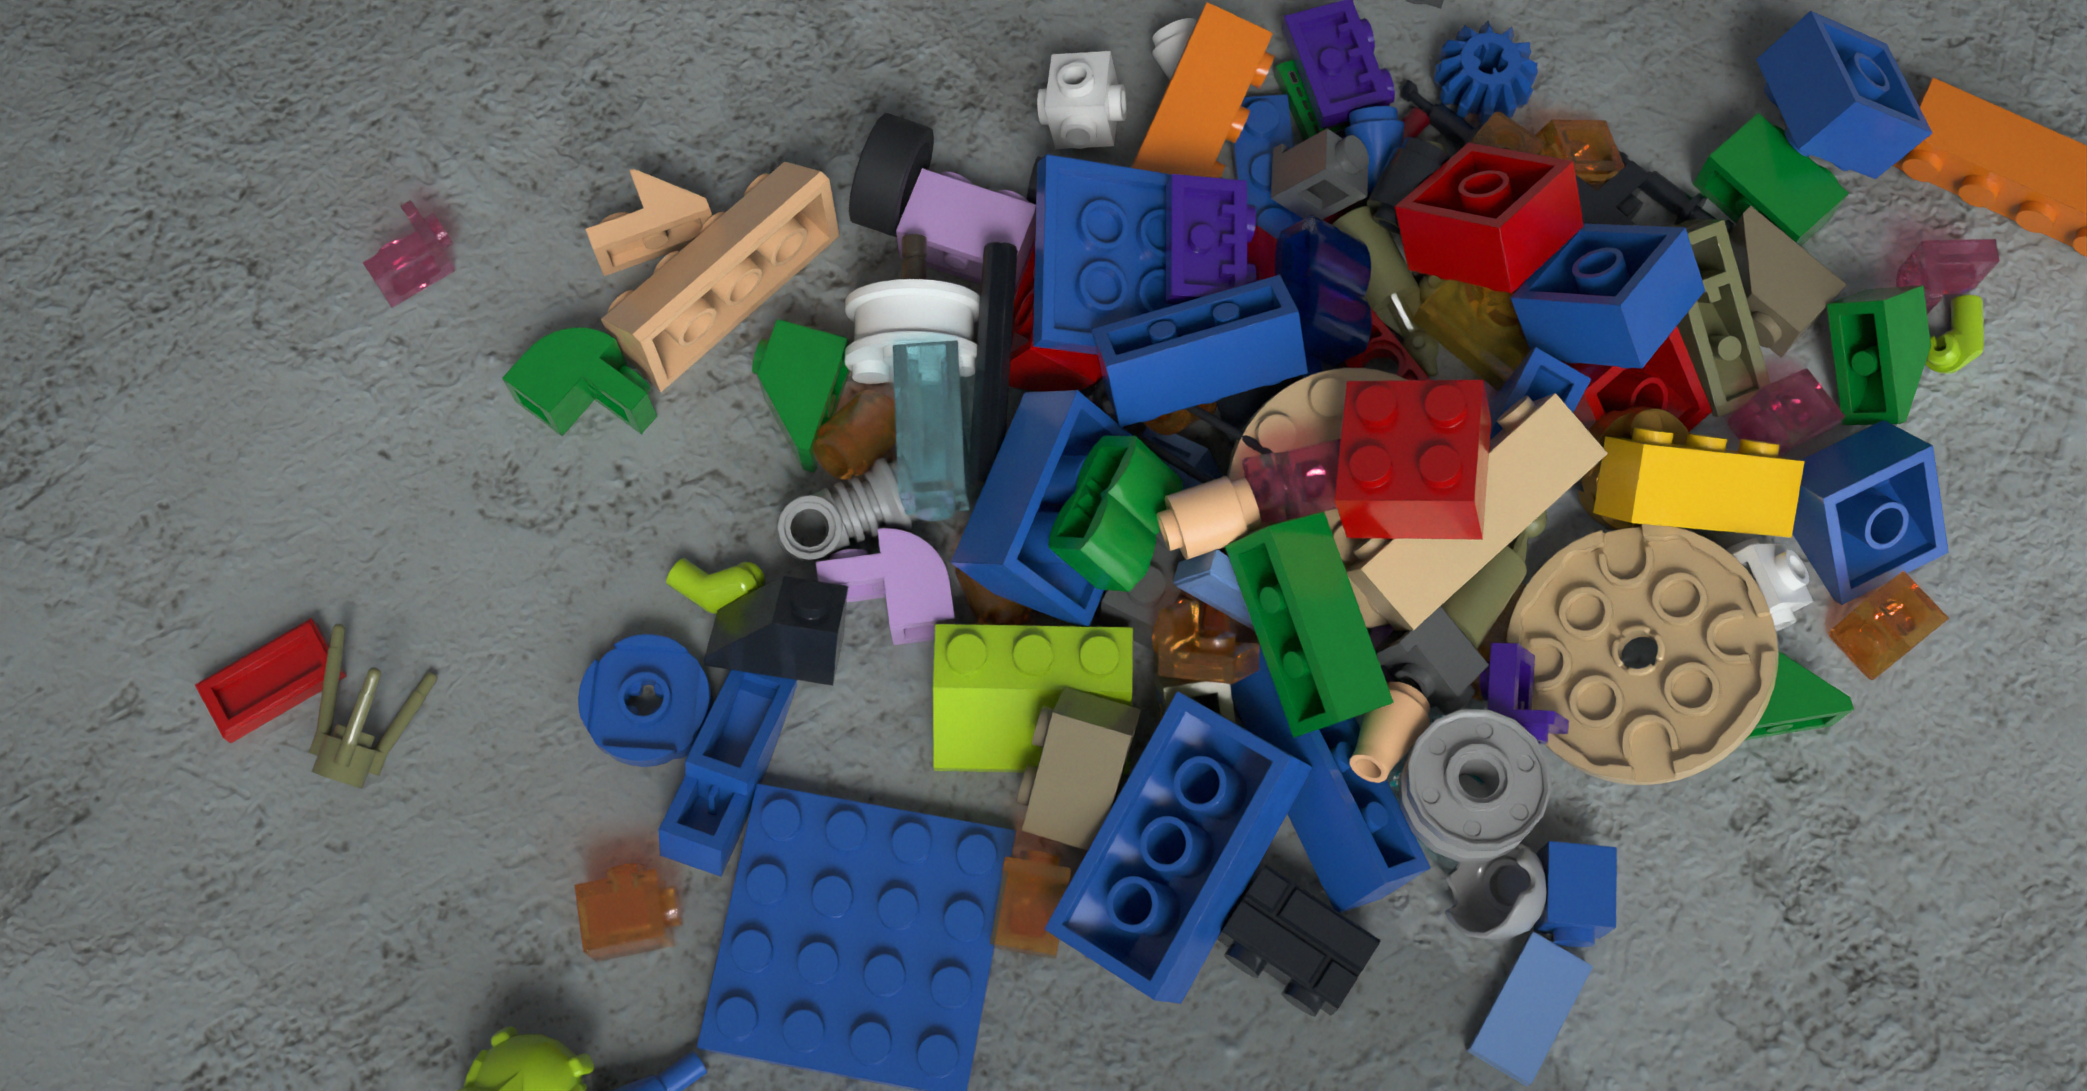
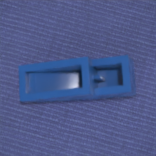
[658,670,797,877]

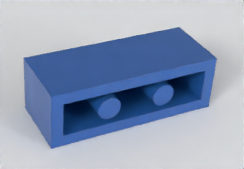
[1092,275,1308,427]

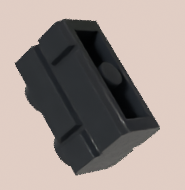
[1218,865,1381,1017]

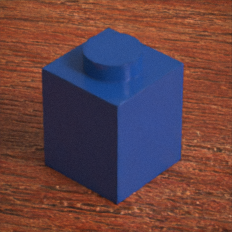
[1534,841,1617,947]

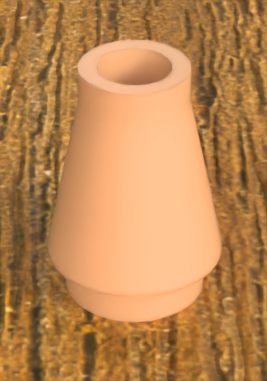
[1350,682,1430,783]

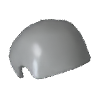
[1445,842,1547,940]

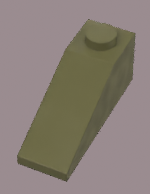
[1672,219,1774,417]

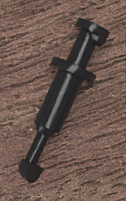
[1401,80,1493,151]
[1606,151,1735,235]

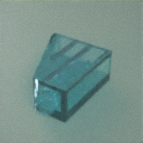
[893,340,970,521]

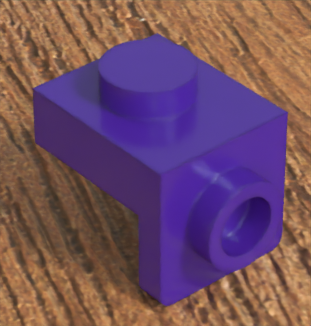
[1480,643,1569,744]

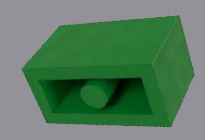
[1692,113,1849,246]

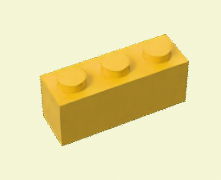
[1593,427,1805,538]

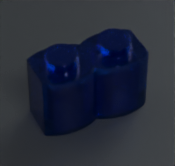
[1275,215,1372,366]

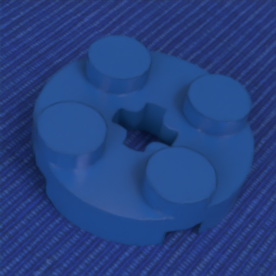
[578,634,713,767]

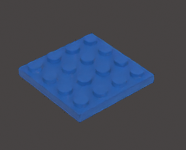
[697,784,1016,1091]

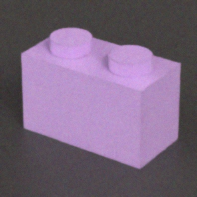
[896,168,1036,288]

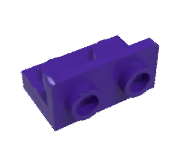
[1282,0,1395,129]
[1166,174,1256,305]

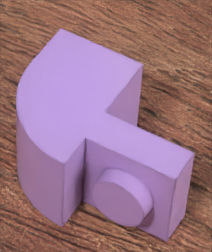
[816,528,955,645]

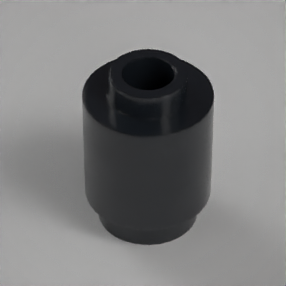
[1367,137,1450,235]

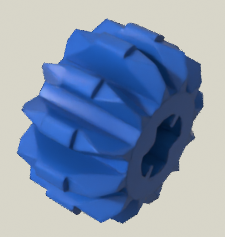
[1433,21,1538,125]

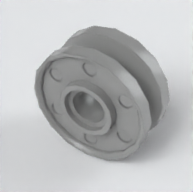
[1398,710,1552,862]

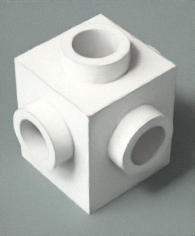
[1037,51,1127,149]
[1726,538,1814,632]

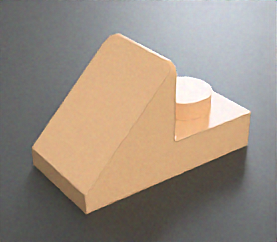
[585,169,712,276]

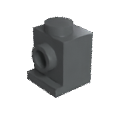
[1271,128,1369,224]
[1375,606,1489,716]

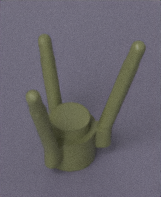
[308,624,437,788]

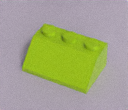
[933,624,1133,775]

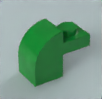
[502,327,657,436]

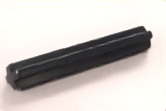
[968,242,1018,487]

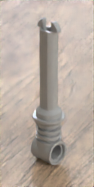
[775,395,1115,562]

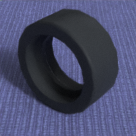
[848,113,934,237]

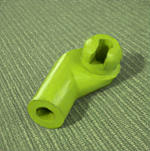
[1925,295,1984,374]
[666,558,765,614]

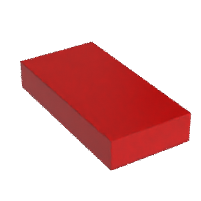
[195,618,347,743]

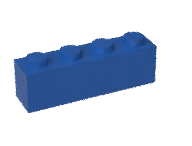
[1226,646,1431,913]

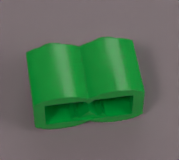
[1048,436,1183,592]

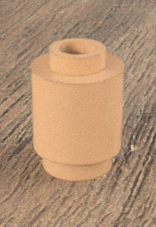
[1157,476,1261,560]

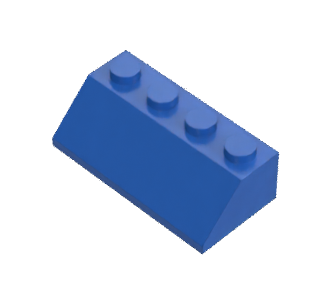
[1044,691,1313,1004]

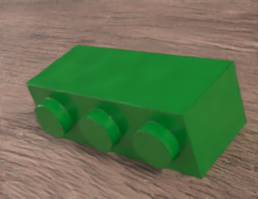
[1225,512,1394,738]

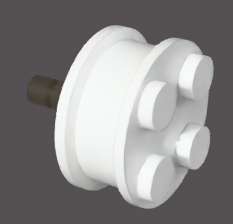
[845,234,980,394]

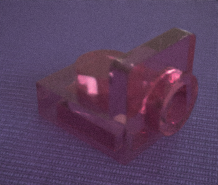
[362,200,455,308]
[1896,239,2000,315]
[1727,368,1845,457]
[1242,439,1341,522]

